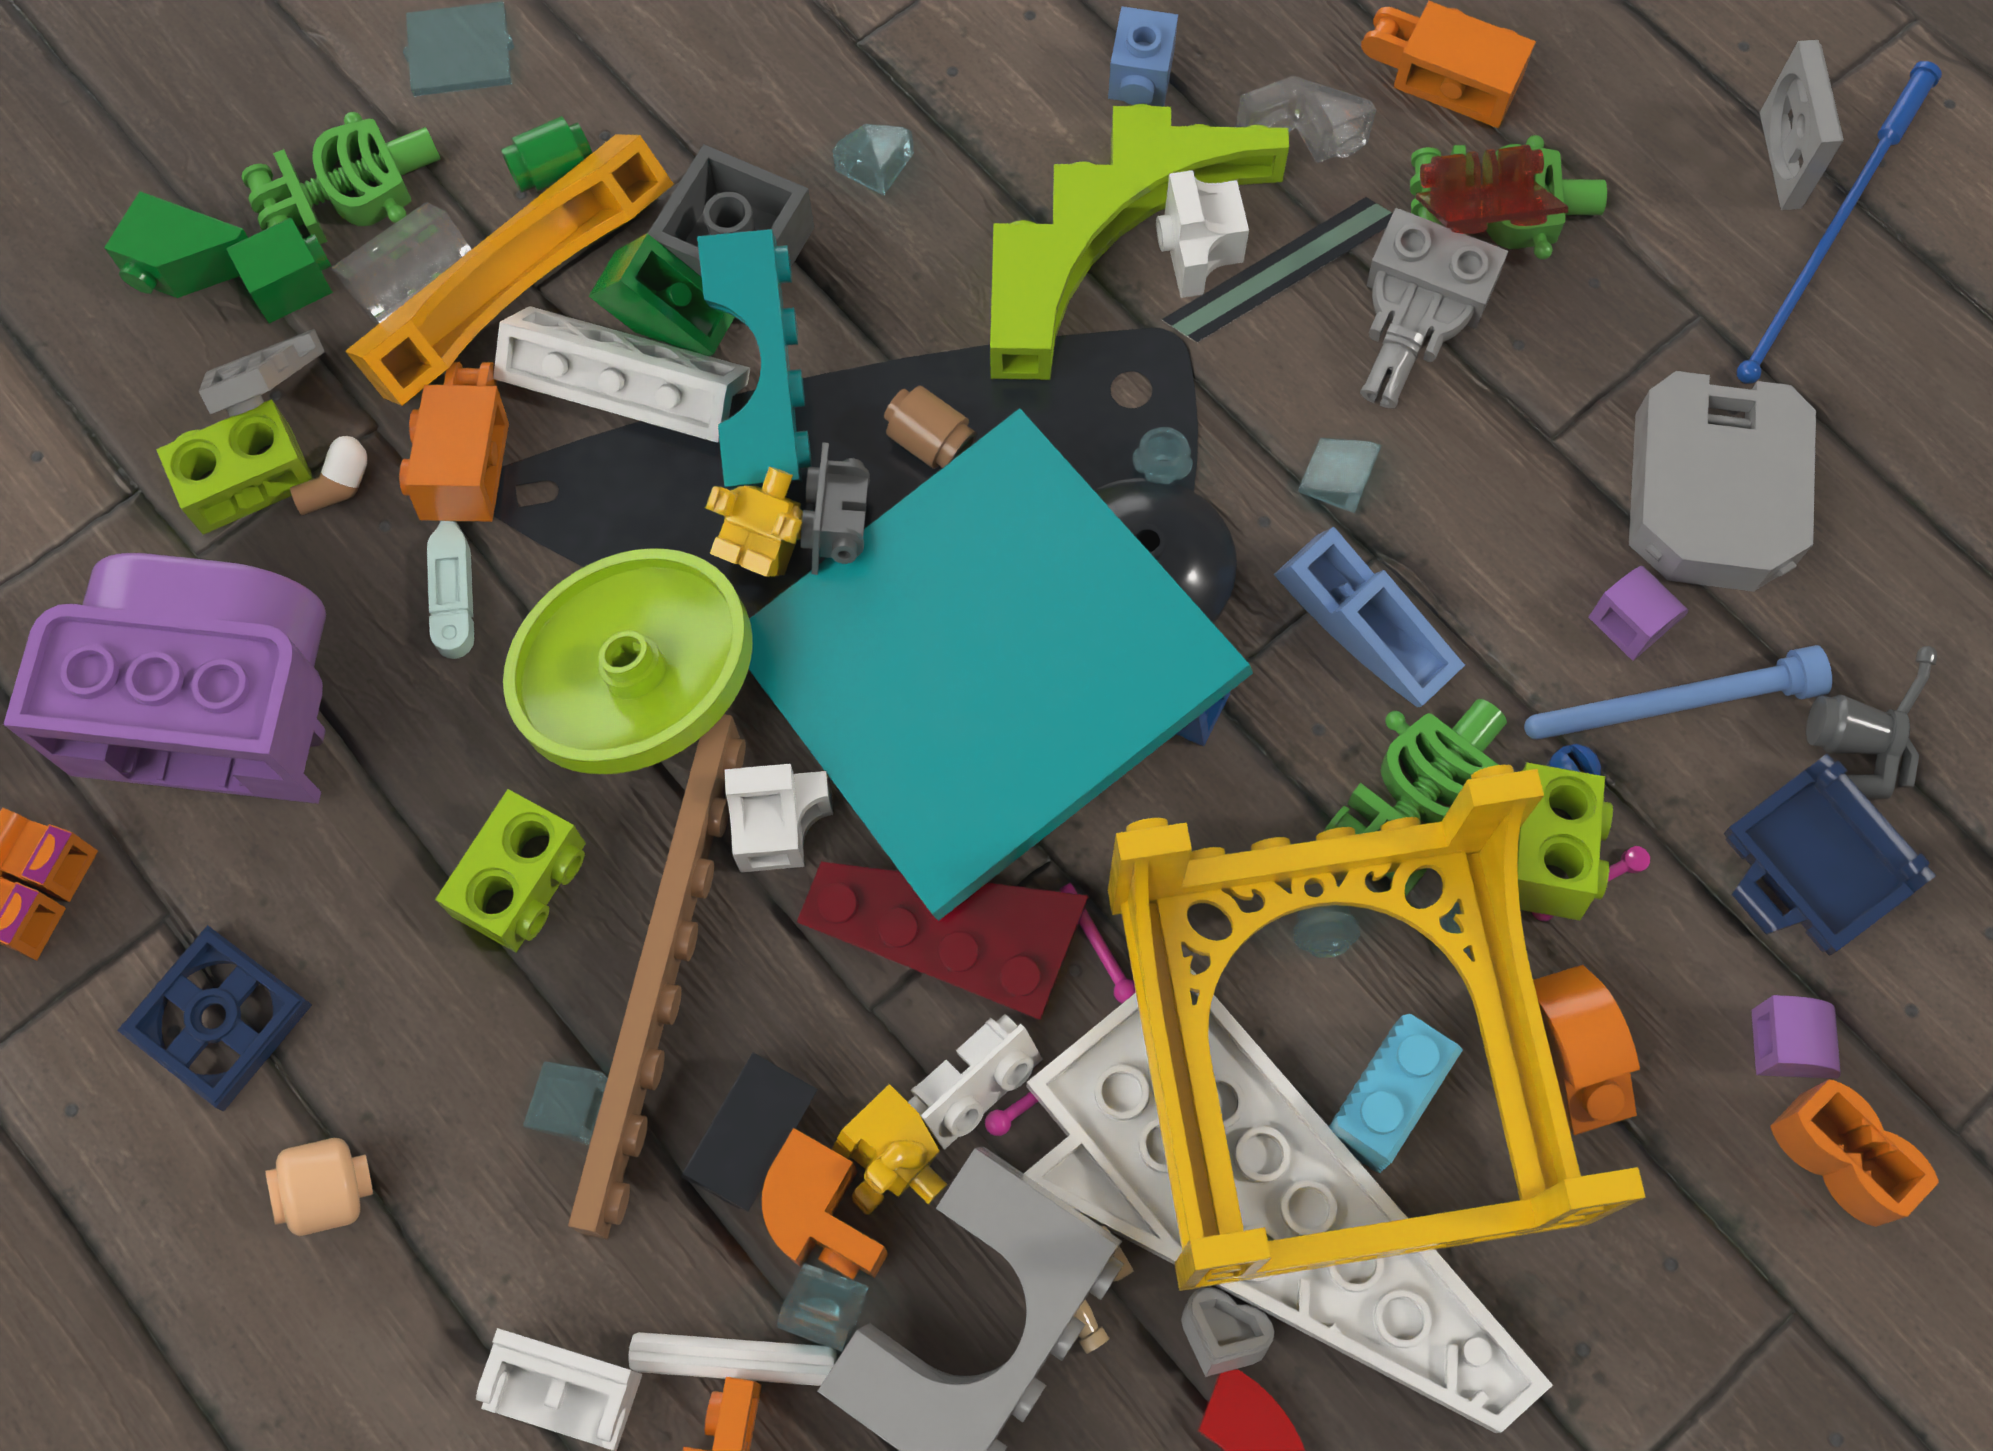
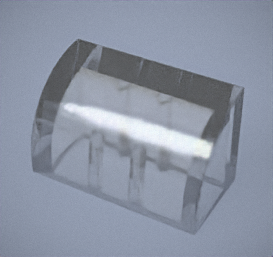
[331,202,471,324]

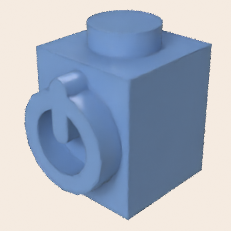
[1108,6,1178,107]

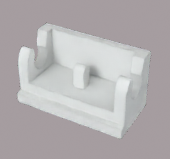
[476,1328,643,1451]

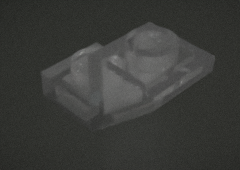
[1236,76,1376,164]

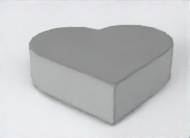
[1181,1287,1274,1377]

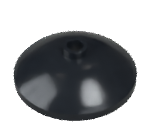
[1094,478,1237,623]

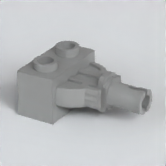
[1360,208,1508,408]

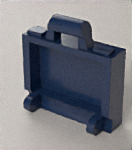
[1724,754,1936,956]

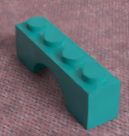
[697,229,812,490]

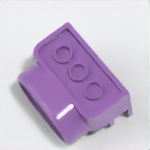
[3,553,326,804]

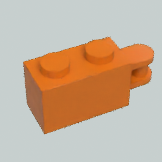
[1361,1,1536,129]
[399,362,509,522]

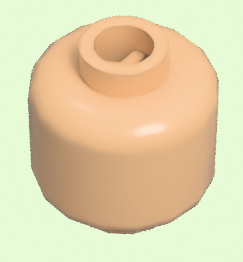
[265,1138,373,1236]

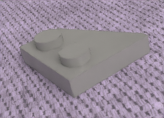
[199,329,325,416]

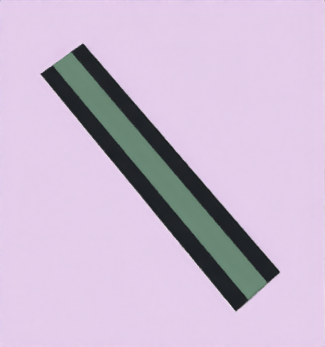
[1161,197,1393,343]

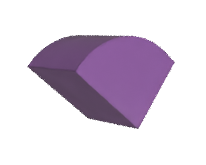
[1588,566,1688,661]
[1751,995,1841,1079]

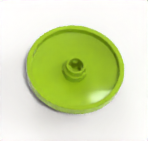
[503,549,752,774]

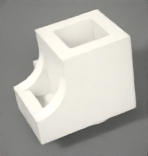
[1156,170,1249,298]
[724,764,833,872]

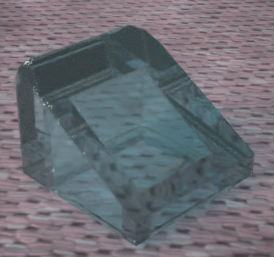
[1298,438,1382,513]
[523,1062,608,1144]

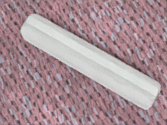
[628,1332,837,1386]

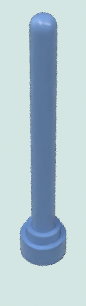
[1524,645,1832,740]

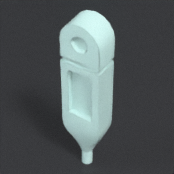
[427,521,474,659]

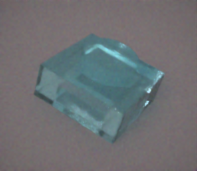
[777,1263,869,1351]

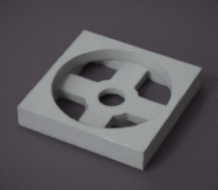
[1760,40,1844,210]

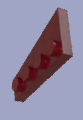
[797,861,1089,1020]

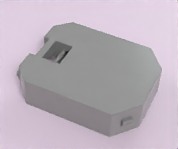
[1629,371,1816,592]

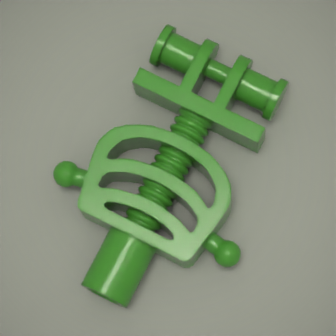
[241,112,441,245]
[1410,135,1607,260]
[1324,699,1507,896]

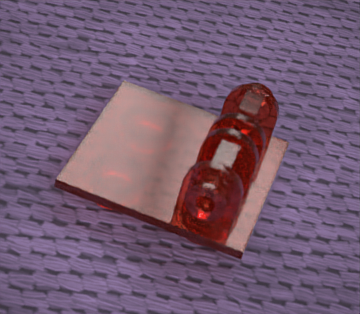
[1416,144,1568,234]

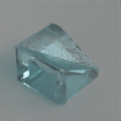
[832,124,914,196]

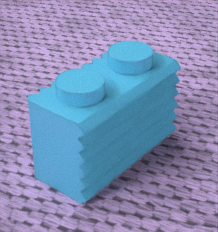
[1328,1014,1463,1173]

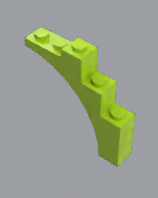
[990,104,1289,380]

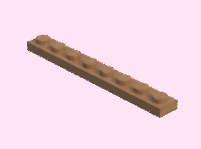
[568,714,746,1240]

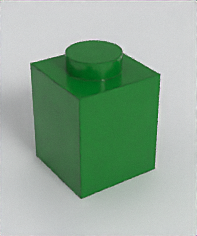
[226,217,333,324]

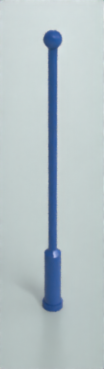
[1736,61,1942,384]

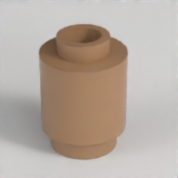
[884,385,977,469]

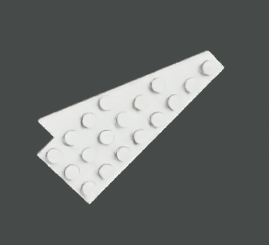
[1024,968,1553,1433]

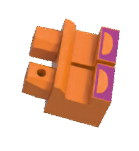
[0,807,98,961]

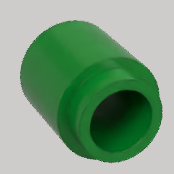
[501,116,592,193]

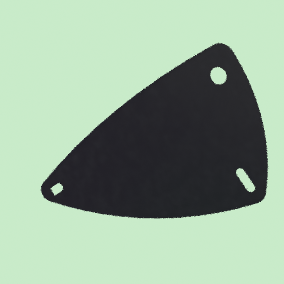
[494,328,1198,619]

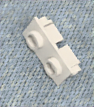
[908,1014,1043,1150]

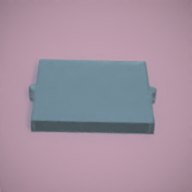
[403,1,514,96]

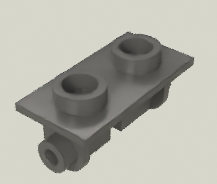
[801,442,870,575]

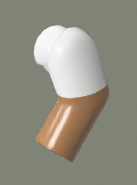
[290,436,368,516]

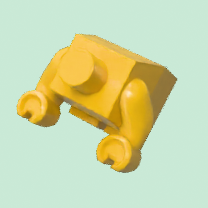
[705,467,803,577]
[832,1084,948,1215]

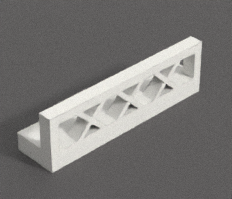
[493,306,750,443]

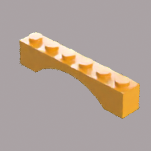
[345,134,674,406]

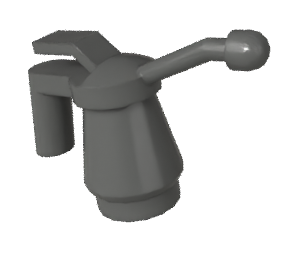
[1806,646,1937,799]

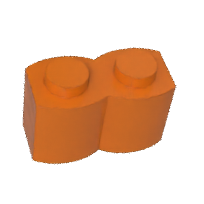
[1770,1079,1939,1227]

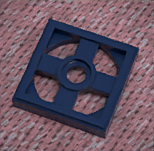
[117,925,312,1112]

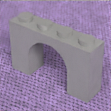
[817,1147,1124,1451]

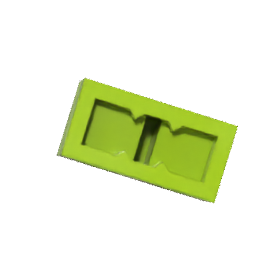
[156,399,314,535]
[1517,763,1613,921]
[435,789,586,953]

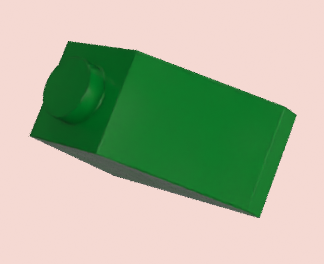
[104,191,248,298]
[588,233,735,356]

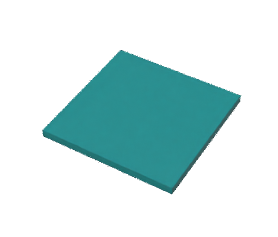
[749,408,1253,921]

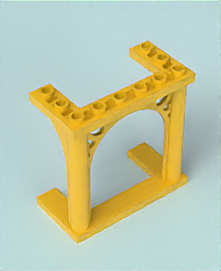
[1108,765,1646,1291]

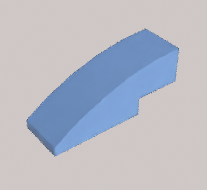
[1274,527,1465,707]

